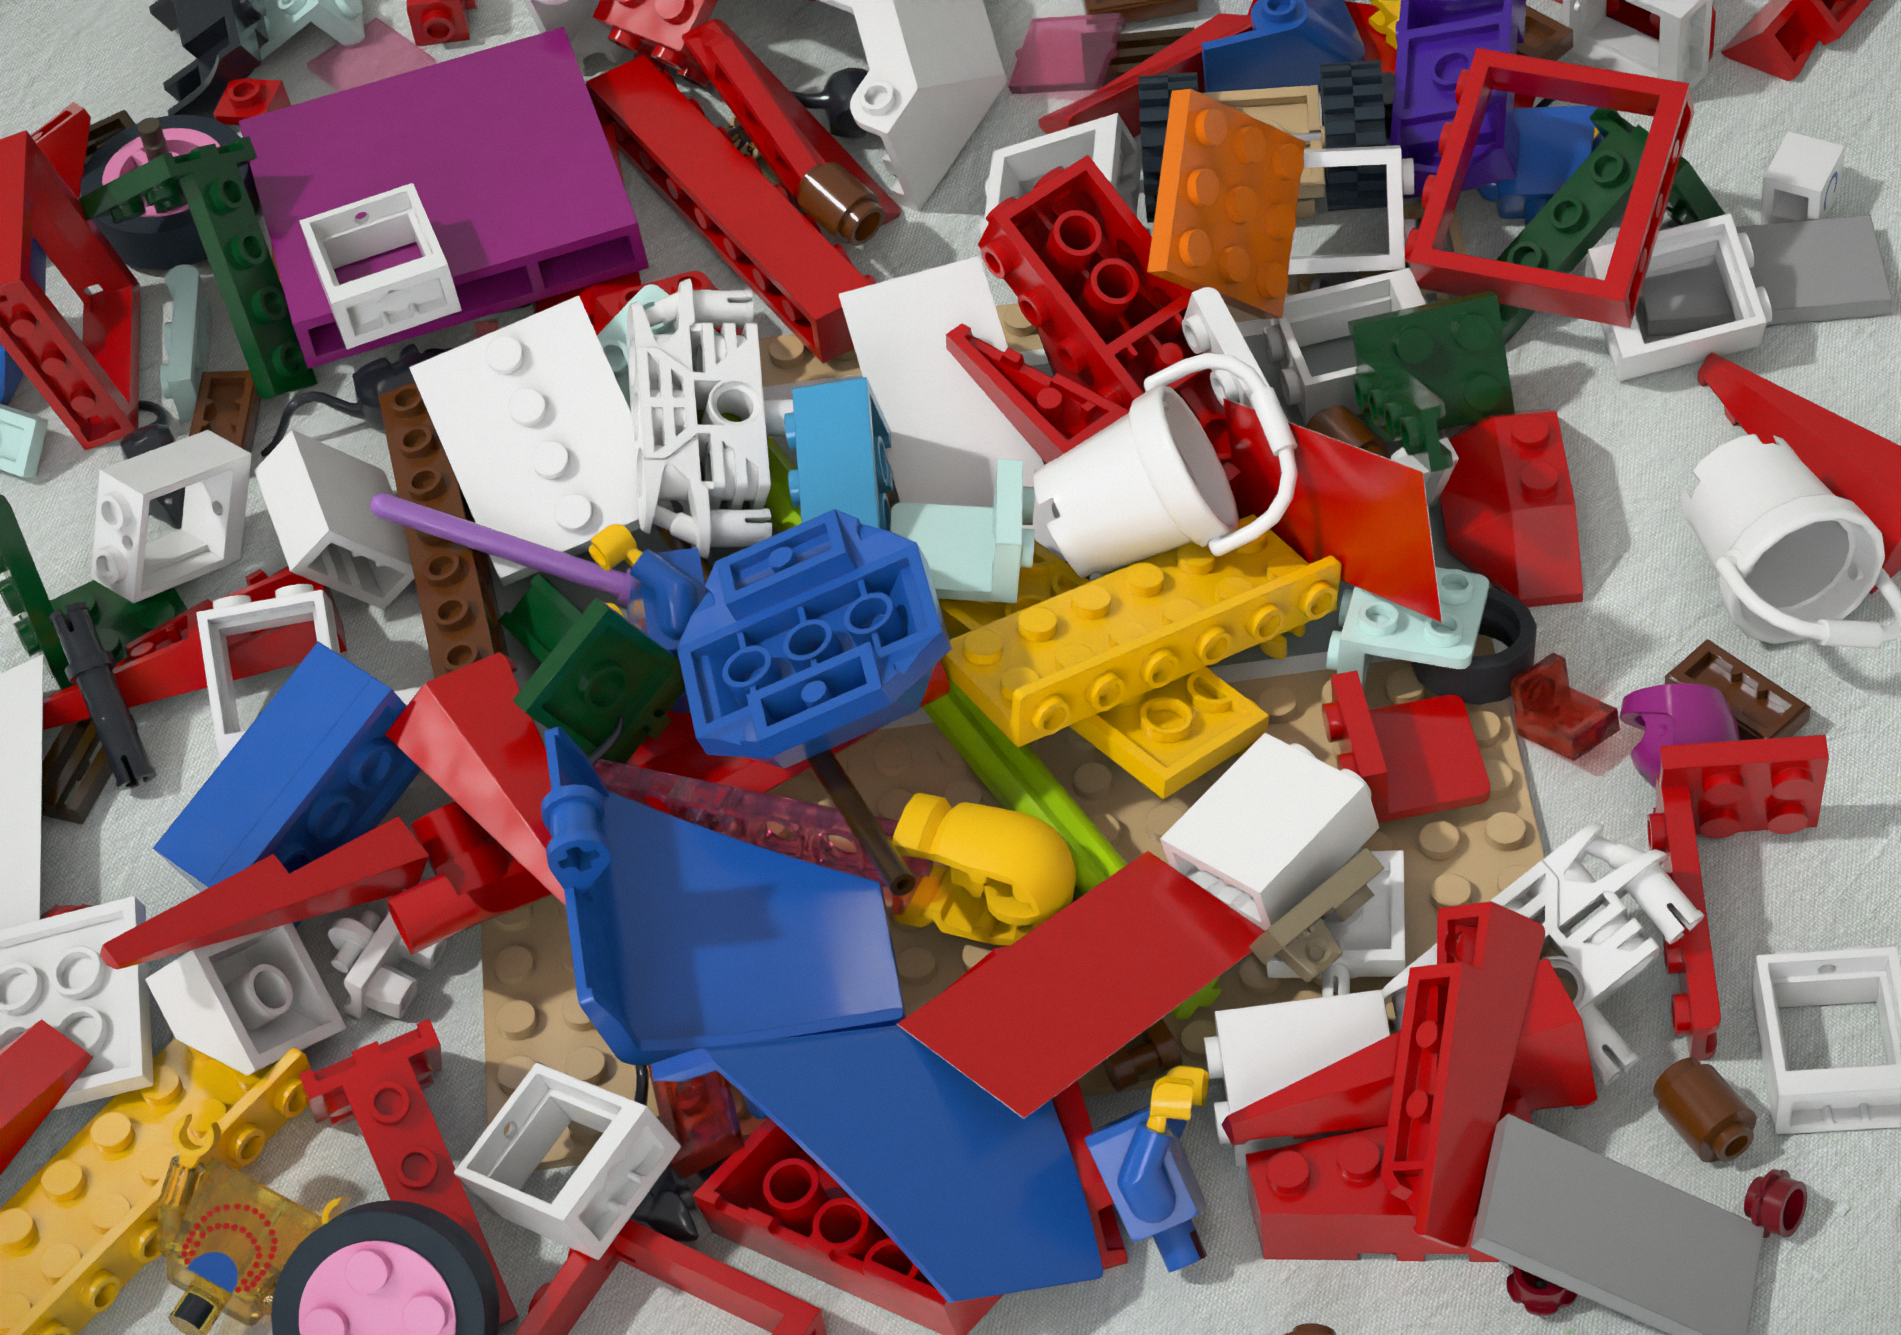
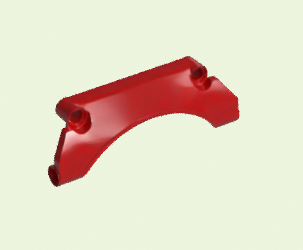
[386,660,950,955]

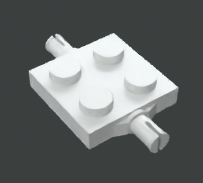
[1267,848,1406,997]

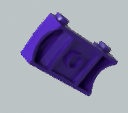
[1390,0,1526,199]

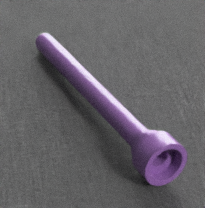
[370,493,632,613]

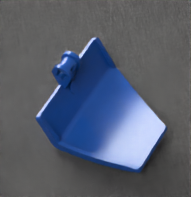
[540,726,907,1065]
[651,1025,1103,1303]

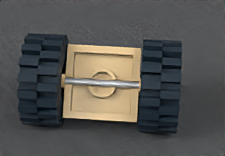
[1138,60,1387,223]

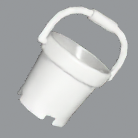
[1033,353,1298,581]
[1681,434,1901,648]

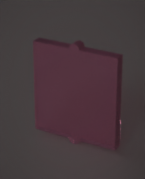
[1008,13,1124,94]
[307,17,436,92]

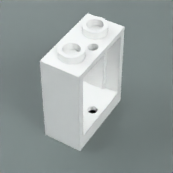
[1559,0,1713,91]
[980,113,1142,237]
[1288,145,1416,275]
[299,183,462,349]
[1584,213,1772,382]
[1263,267,1426,425]
[90,430,252,603]
[196,584,341,762]
[1752,945,1901,1135]
[454,1062,681,1260]

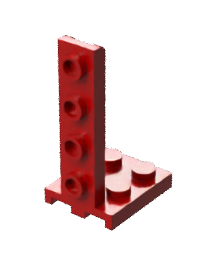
[1647,735,1829,1061]
[299,1018,518,1326]

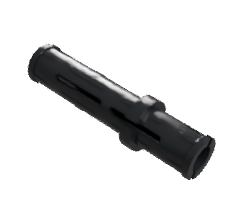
[48,602,157,790]

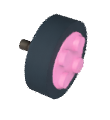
[81,115,260,270]
[271,1200,500,1335]

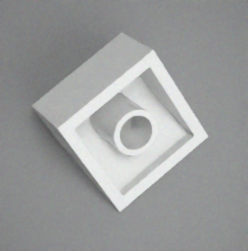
[145,923,347,1076]

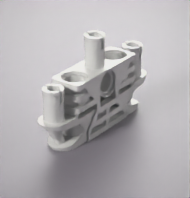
[626,278,794,559]
[1382,822,1705,1086]

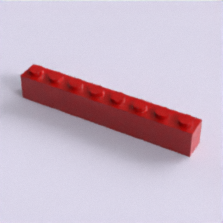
[586,54,876,364]

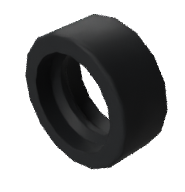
[1411,588,1537,705]

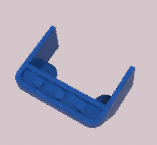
[1201,0,1365,93]

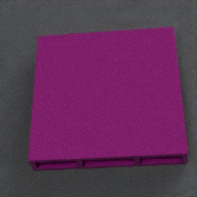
[239,27,649,369]

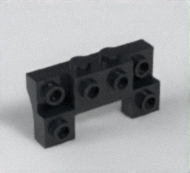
[149,0,269,120]

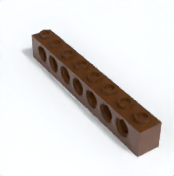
[378,382,509,679]

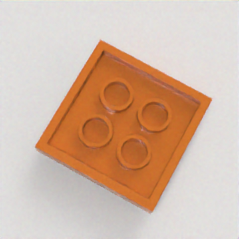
[1147,89,1305,319]

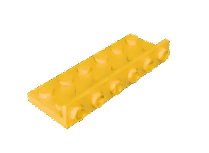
[940,514,1342,748]
[938,539,1269,800]
[0,1038,311,1335]

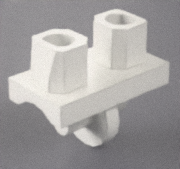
[328,889,447,1021]

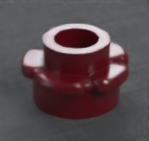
[1744,1169,1807,1238]
[1506,1266,1578,1316]

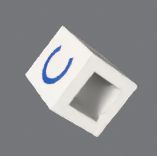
[1760,131,1845,223]

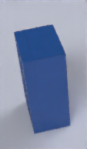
[153,641,422,929]

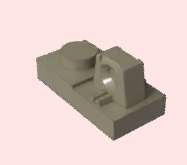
[1249,847,1385,983]

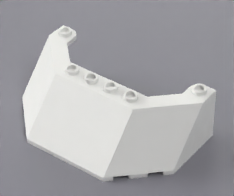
[524,0,1007,212]

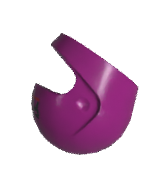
[1619,683,1740,790]

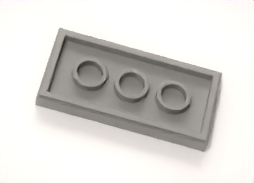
[1640,215,1892,336]
[1471,1114,1764,1335]

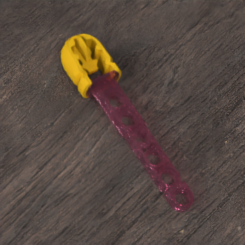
[593,759,1076,946]

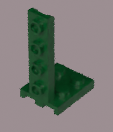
[1496,107,1725,345]
[78,136,318,399]
[1347,290,1515,472]
[0,495,188,691]
[498,572,686,780]

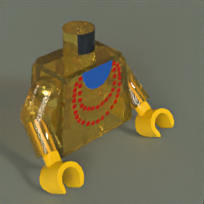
[157,1113,351,1335]

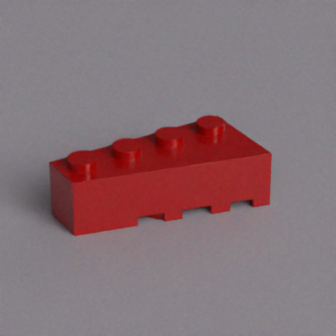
[1245,1098,1533,1262]
[693,1117,1004,1335]

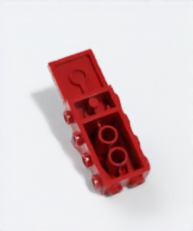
[978,155,1238,505]

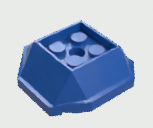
[677,509,952,769]

